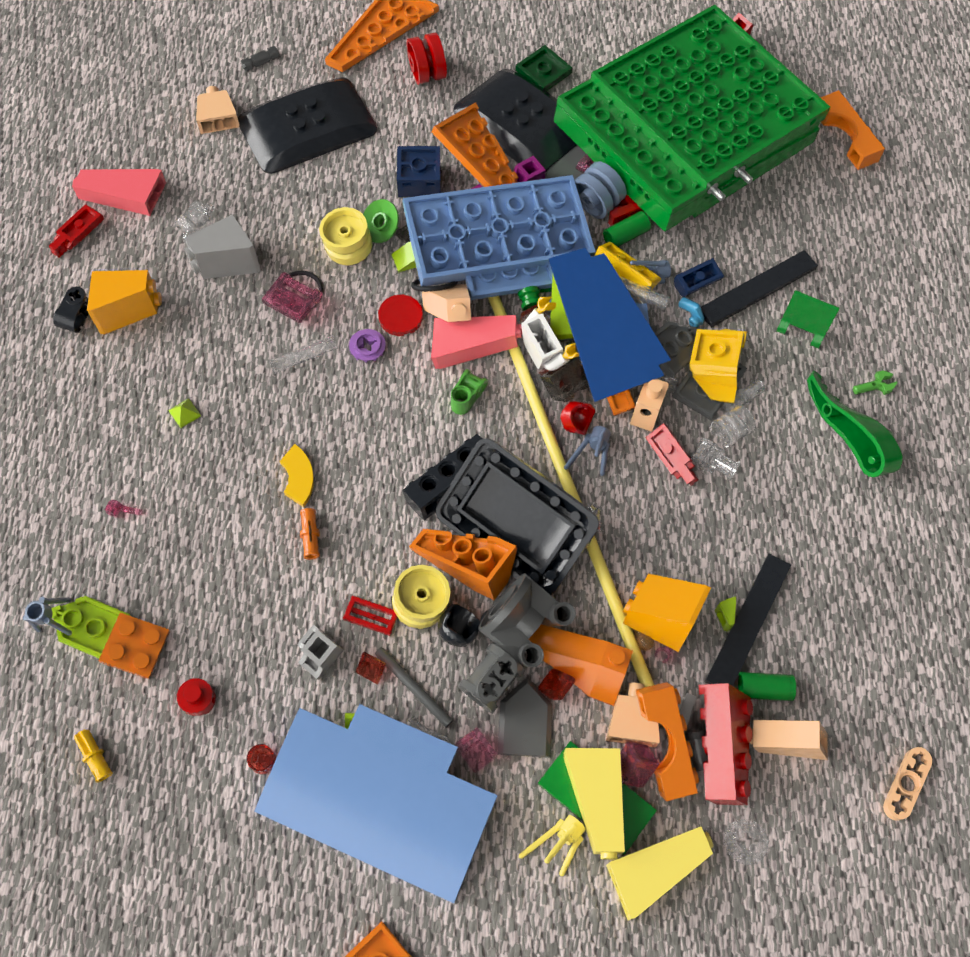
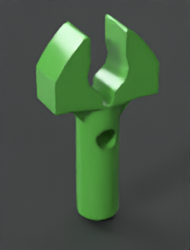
[853,370,897,395]

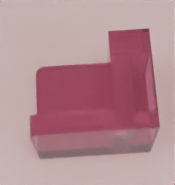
[455,727,497,773]
[620,741,659,788]

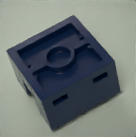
[397,146,441,197]

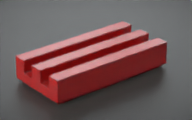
[343,595,398,636]

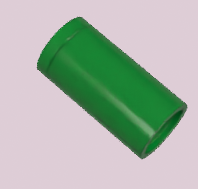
[603,211,651,247]
[738,672,796,701]

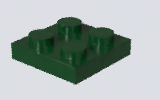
[515,45,572,91]

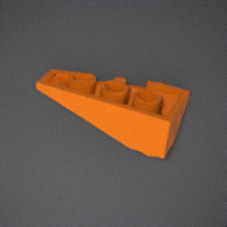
[409,529,517,600]
[528,624,633,706]

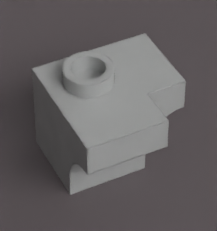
[297,624,344,680]

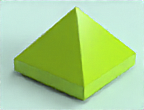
[169,398,201,428]

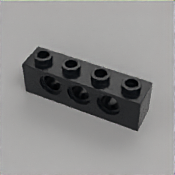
[402,434,483,521]

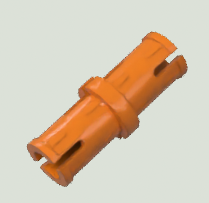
[300,508,320,560]

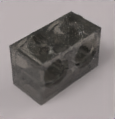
[540,356,589,402]

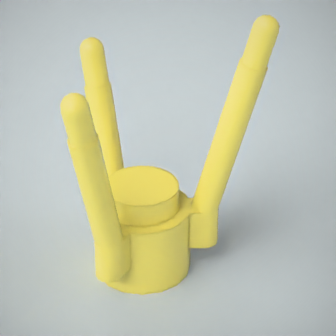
[519,815,586,876]

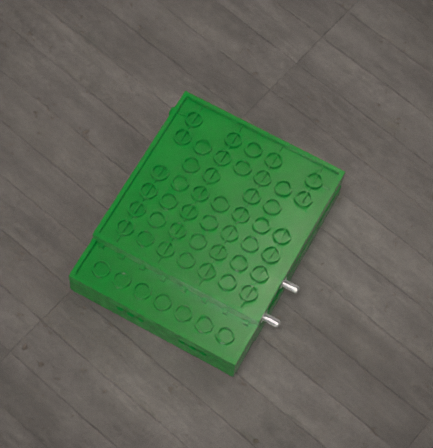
[554,5,830,232]

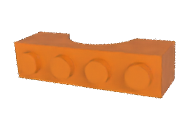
[820,90,885,170]
[636,682,699,801]

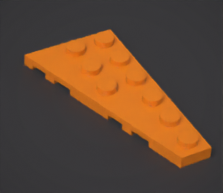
[325,0,439,72]
[432,102,518,187]

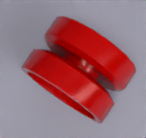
[406,32,447,85]

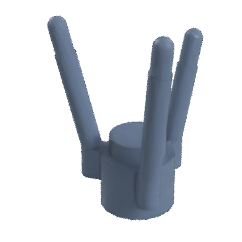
[630,260,671,294]
[564,426,611,476]
[23,597,72,635]

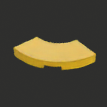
[280,444,314,507]

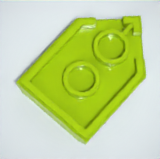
[51,596,131,659]

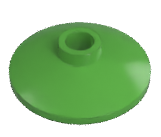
[363,199,399,243]

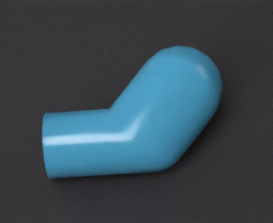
[679,297,704,327]

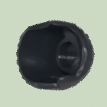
[438,604,480,647]

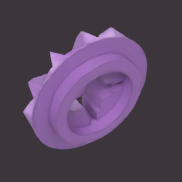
[349,329,386,363]

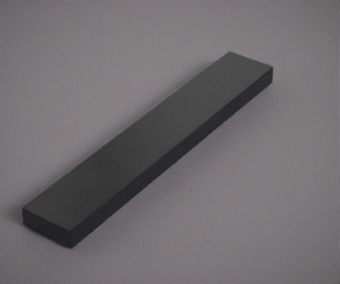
[701,250,818,328]
[705,553,791,686]

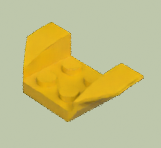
[690,329,747,403]

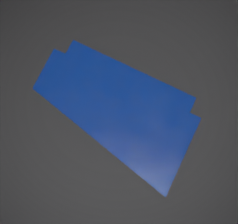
[548,248,671,402]

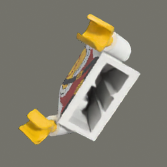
[521,296,579,371]

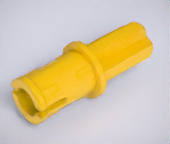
[74,729,113,783]

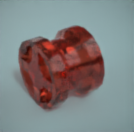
[247,744,276,775]

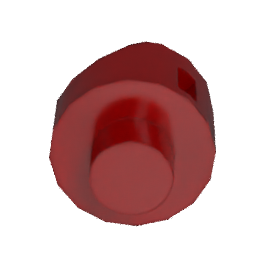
[560,401,596,435]
[177,678,216,716]

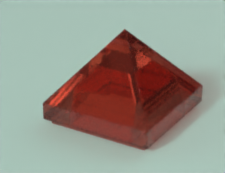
[356,651,386,685]

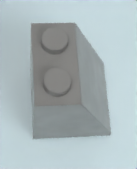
[184,214,261,279]

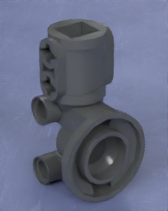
[458,573,576,714]

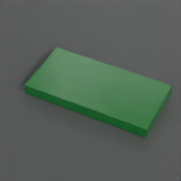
[537,741,657,855]

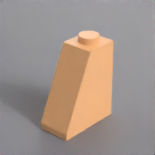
[422,284,471,322]
[750,720,828,760]

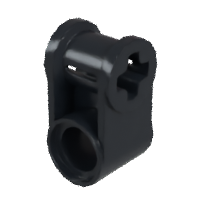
[53,287,89,333]

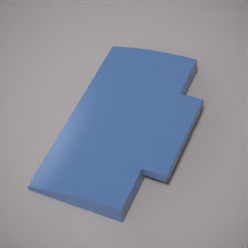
[402,175,596,300]
[254,704,498,903]

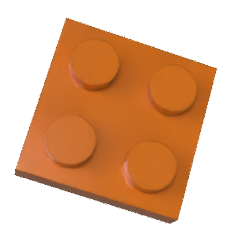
[98,612,170,679]

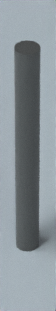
[375,647,453,728]

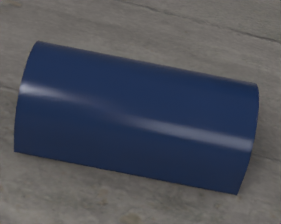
[674,258,724,297]

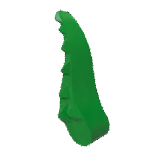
[807,371,903,477]

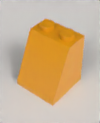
[87,270,162,334]
[623,573,711,652]

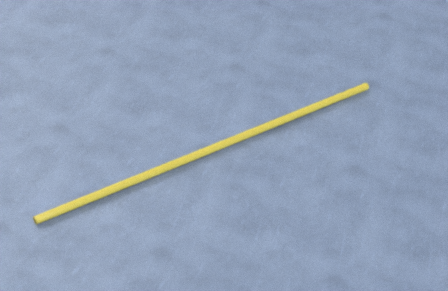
[488,296,654,687]

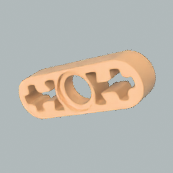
[883,747,932,821]

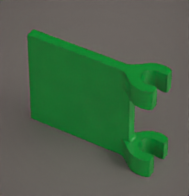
[776,290,839,349]

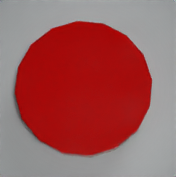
[378,294,423,336]

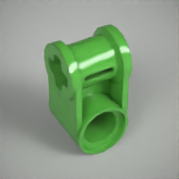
[451,369,488,415]

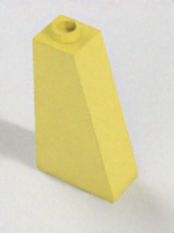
[564,748,625,860]
[606,827,713,920]

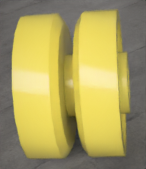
[319,207,373,266]
[392,565,451,629]

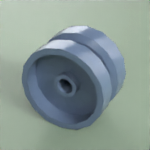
[574,161,627,219]

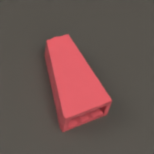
[72,169,166,216]
[431,315,522,369]

